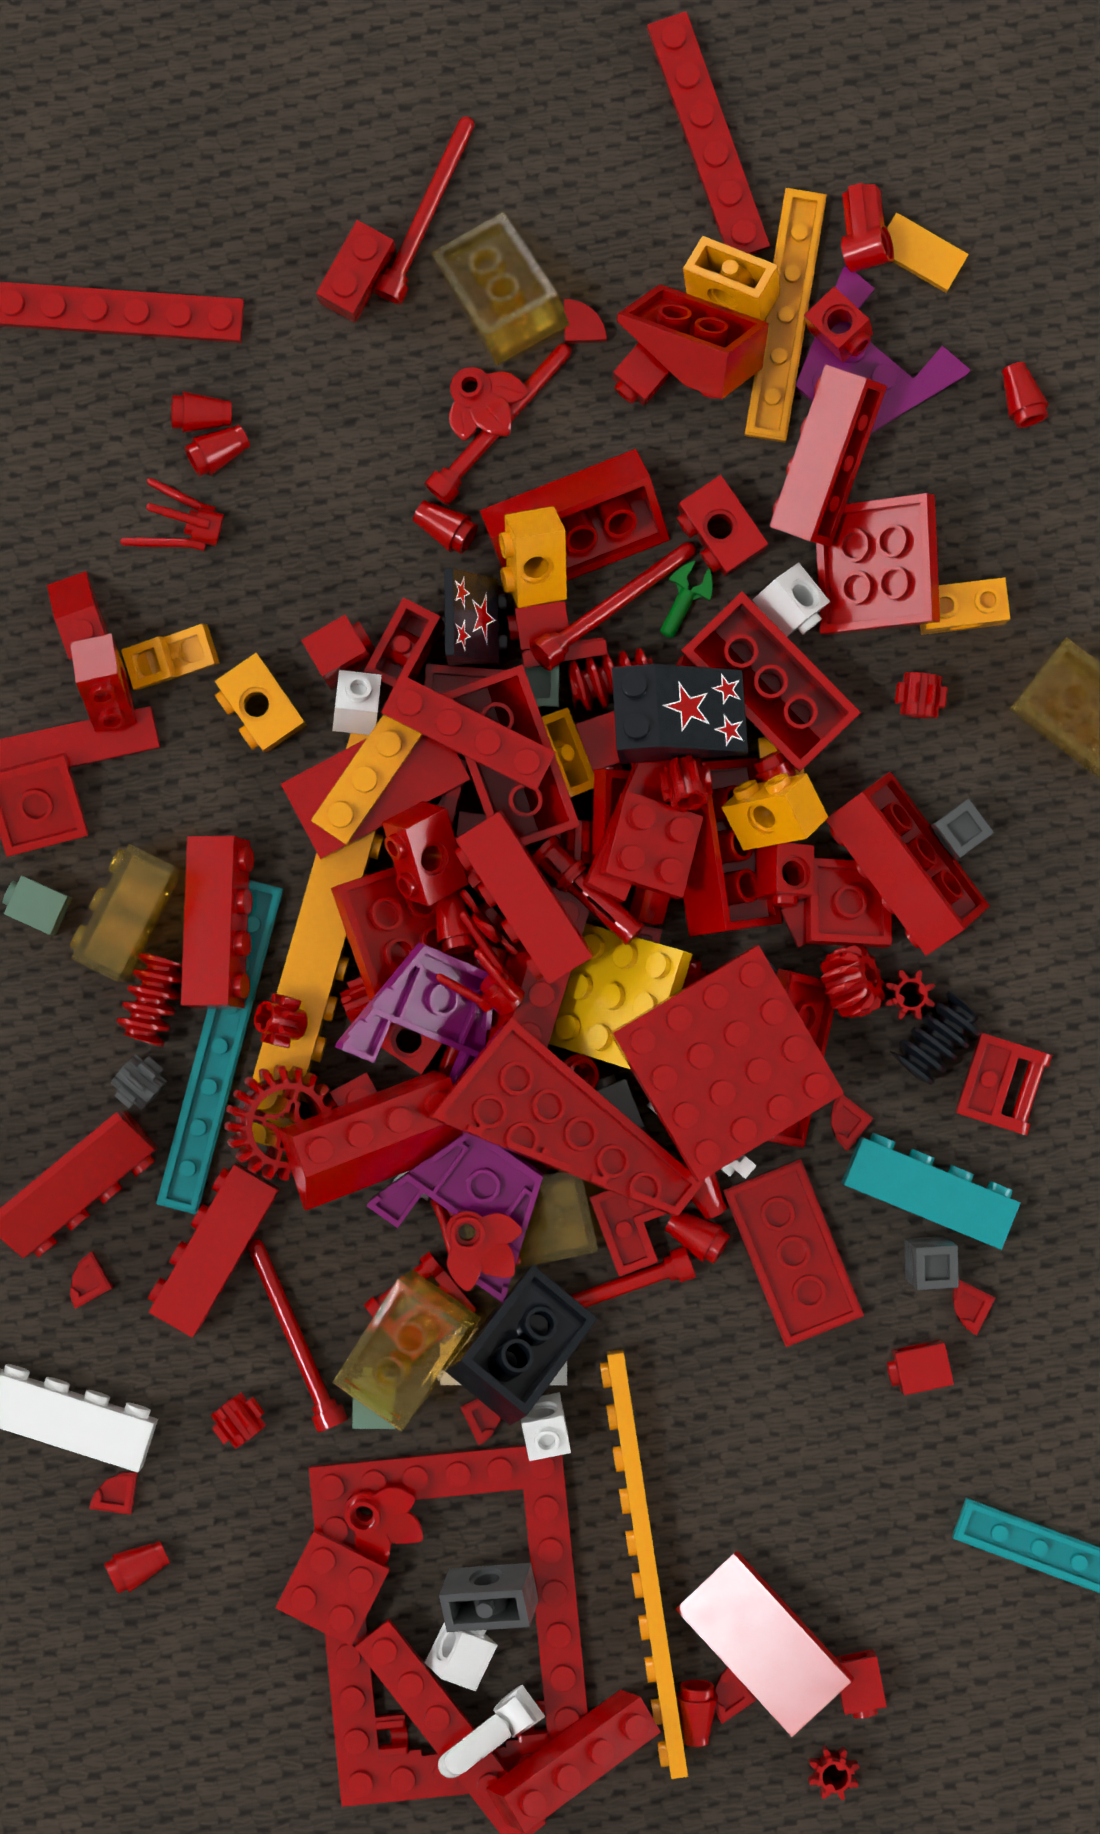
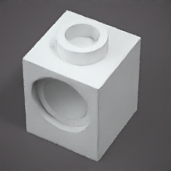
[752,562,830,636]
[332,670,382,735]
[521,1392,571,1461]
[425,1622,498,1691]

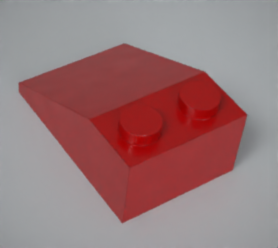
[617,284,769,399]

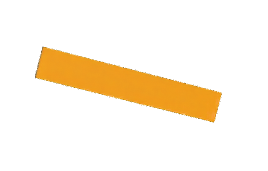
[744,188,827,443]

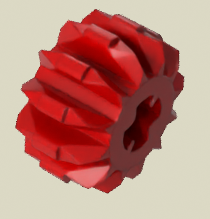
[821,945,885,1018]

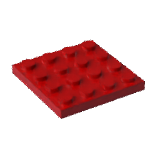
[610,945,844,1182]

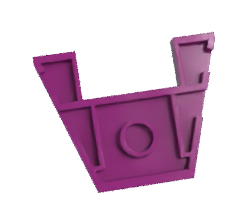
[795,265,970,433]
[335,943,493,1085]
[367,1132,544,1302]

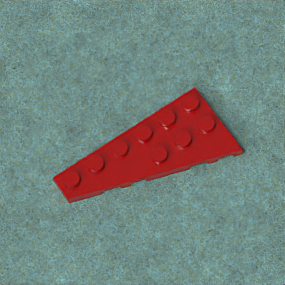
[427,1018,703,1216]

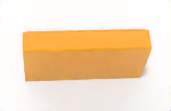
[887,212,969,293]

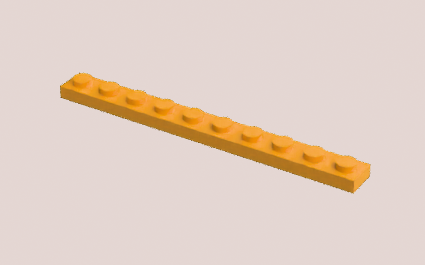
[600,1349,688,1779]

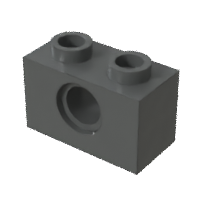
[439,1563,539,1632]

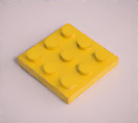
[549,923,692,1069]

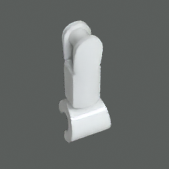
[438,1685,545,1778]

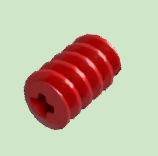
[568,648,653,711]
[116,953,182,1047]

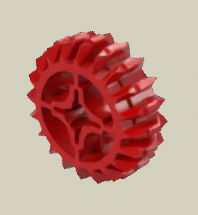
[224,1065,337,1181]

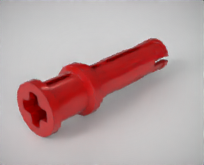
[532,835,645,945]

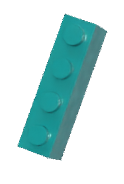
[841,1132,1021,1250]

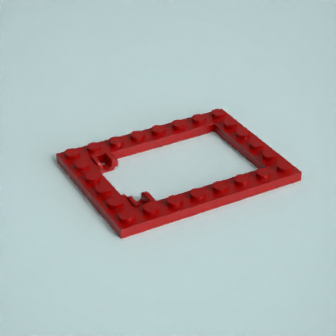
[309,1444,588,1807]

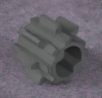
[111,1054,167,1110]

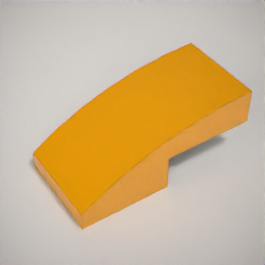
[121,624,220,690]

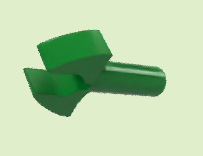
[660,561,712,638]

